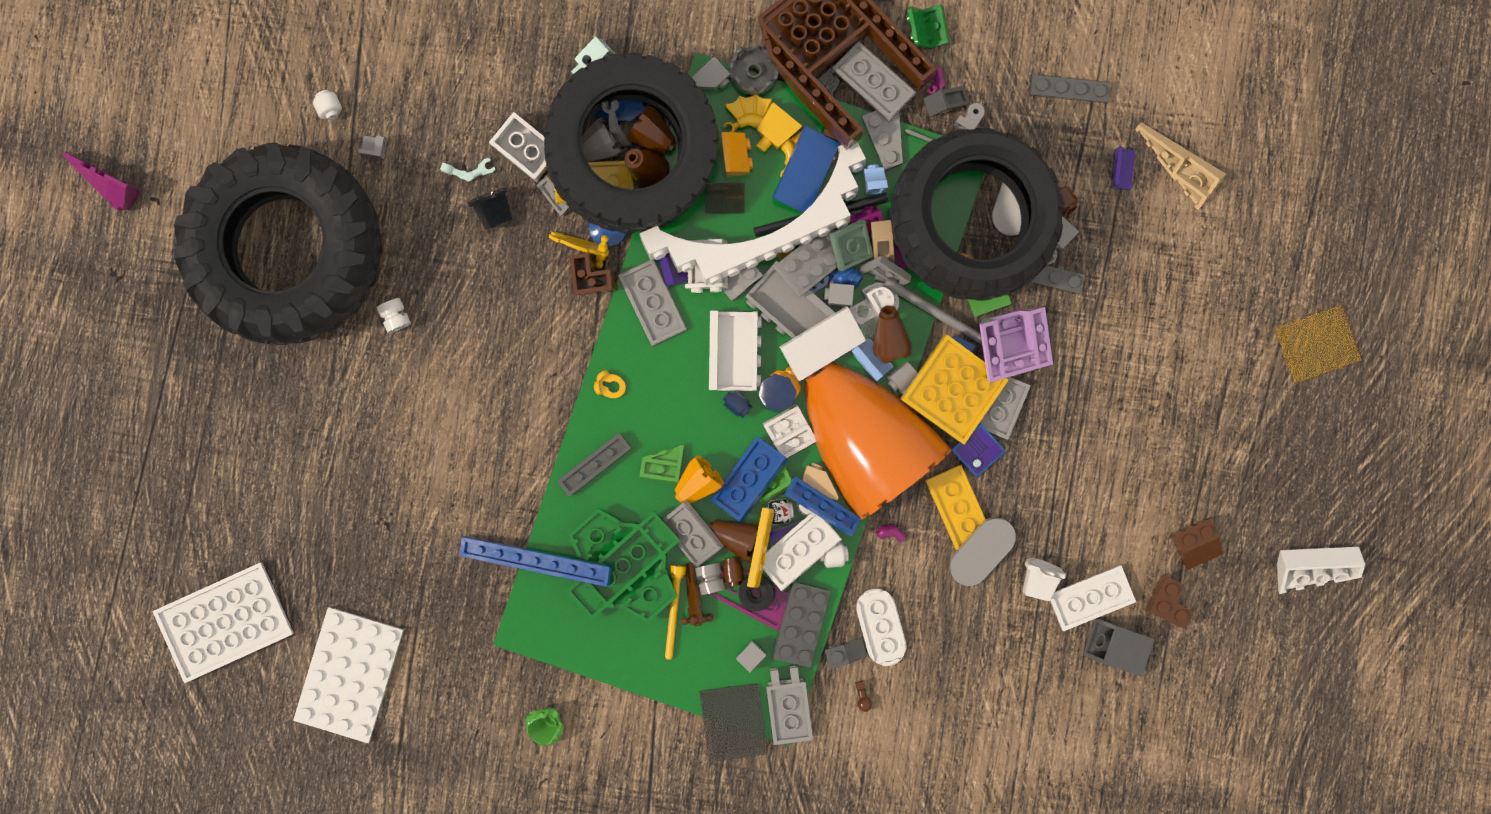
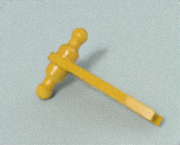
[549,232,609,268]

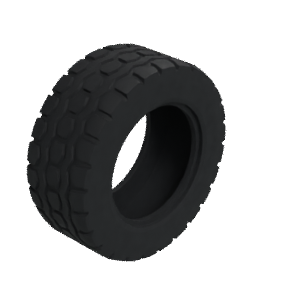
[544,53,719,233]

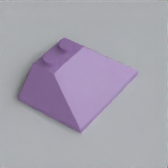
[980,307,1053,382]

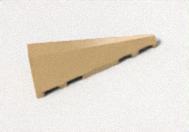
[1135,122,1226,210]

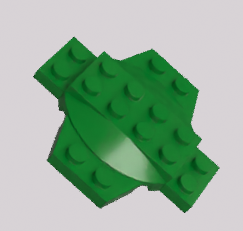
[566,508,680,623]

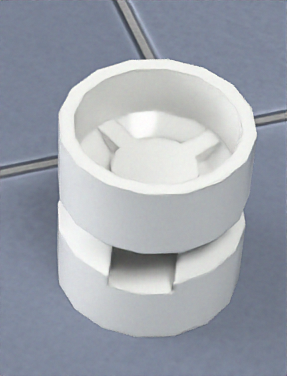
[377,298,411,333]

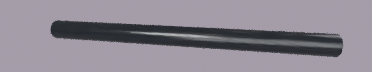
[753,192,888,237]

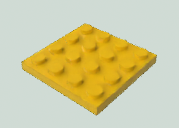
[900,334,1008,445]

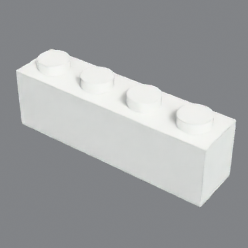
[1277,547,1365,594]

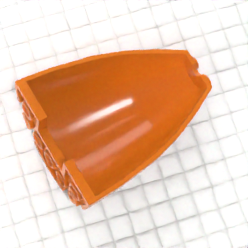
[803,362,952,521]

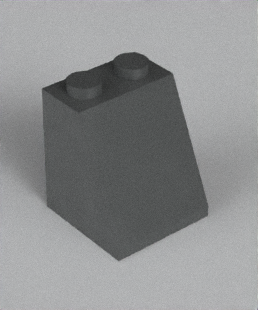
[1083,618,1155,677]

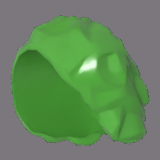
[525,707,564,746]

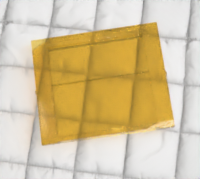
[1274,305,1361,384]

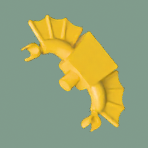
[723,95,802,177]

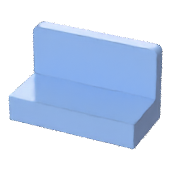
[851,337,893,382]

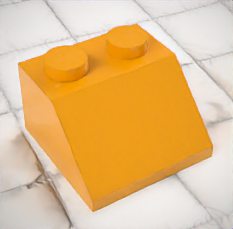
[721,132,753,178]

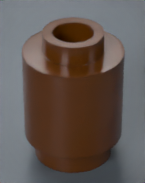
[722,557,744,587]

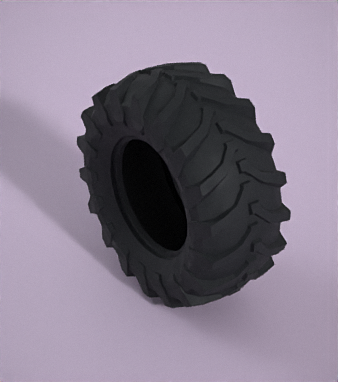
[174,142,382,345]

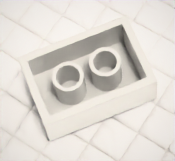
[489,112,547,182]

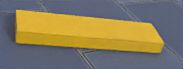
[747,507,774,588]

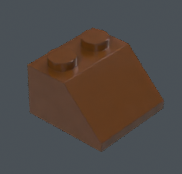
[1170,518,1223,570]

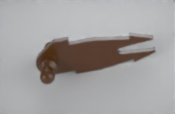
[681,563,713,626]

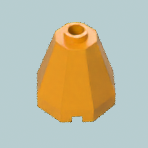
[675,455,725,503]

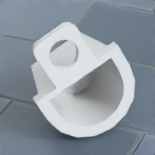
[851,283,899,324]
[1023,558,1066,601]

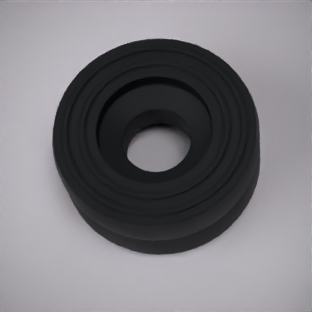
[738,576,775,611]

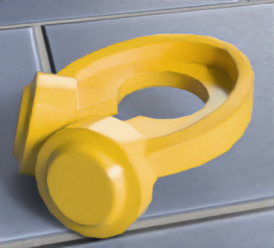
[594,370,626,398]

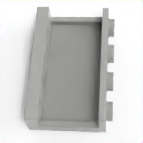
[745,261,835,339]

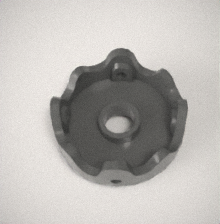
[729,45,779,95]

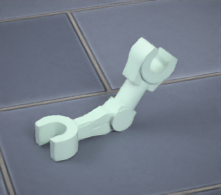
[440,158,496,182]

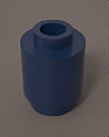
[723,390,752,418]

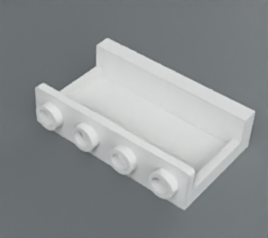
[709,311,761,391]

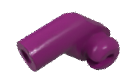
[928,68,946,95]
[877,524,907,543]

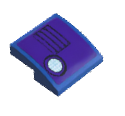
[951,423,1006,477]

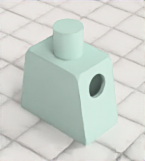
[571,36,616,74]

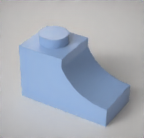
[863,164,888,195]

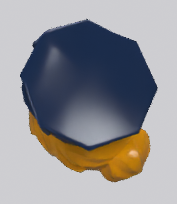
[758,367,801,412]

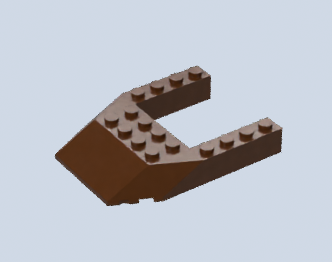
[758,0,937,150]

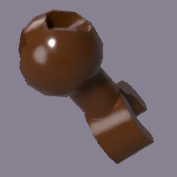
[855,680,872,712]

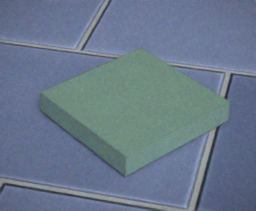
[830,219,874,271]

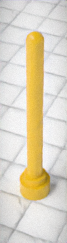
[665,565,686,660]

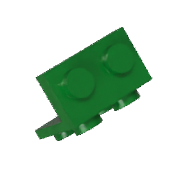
[907,4,950,49]

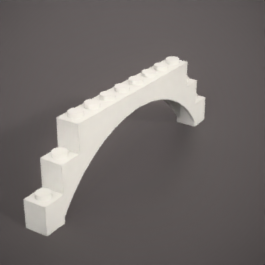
[640,142,866,285]

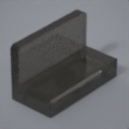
[705,183,745,213]

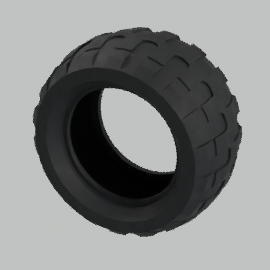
[890,128,1064,301]

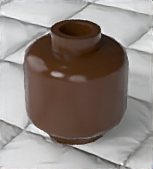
[1058,186,1078,216]

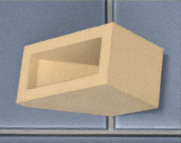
[871,220,894,263]
[802,463,838,500]

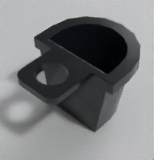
[467,187,512,229]

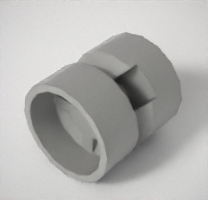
[695,562,726,595]

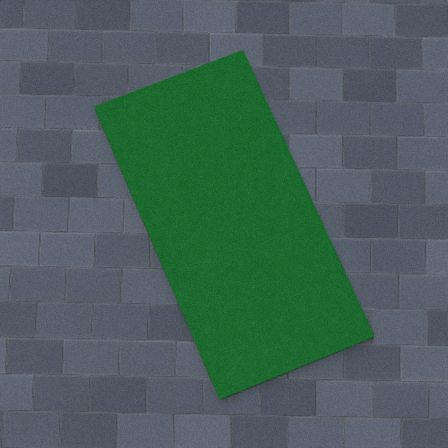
[494,53,984,745]

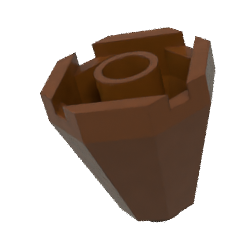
[626,106,676,154]

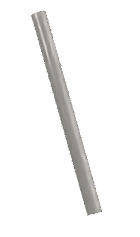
[883,278,983,346]

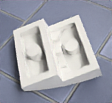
[762,404,816,458]

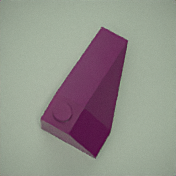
[63,152,140,211]

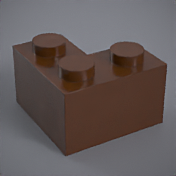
[569,253,618,296]
[1145,575,1194,629]

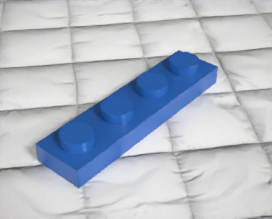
[784,476,861,536]

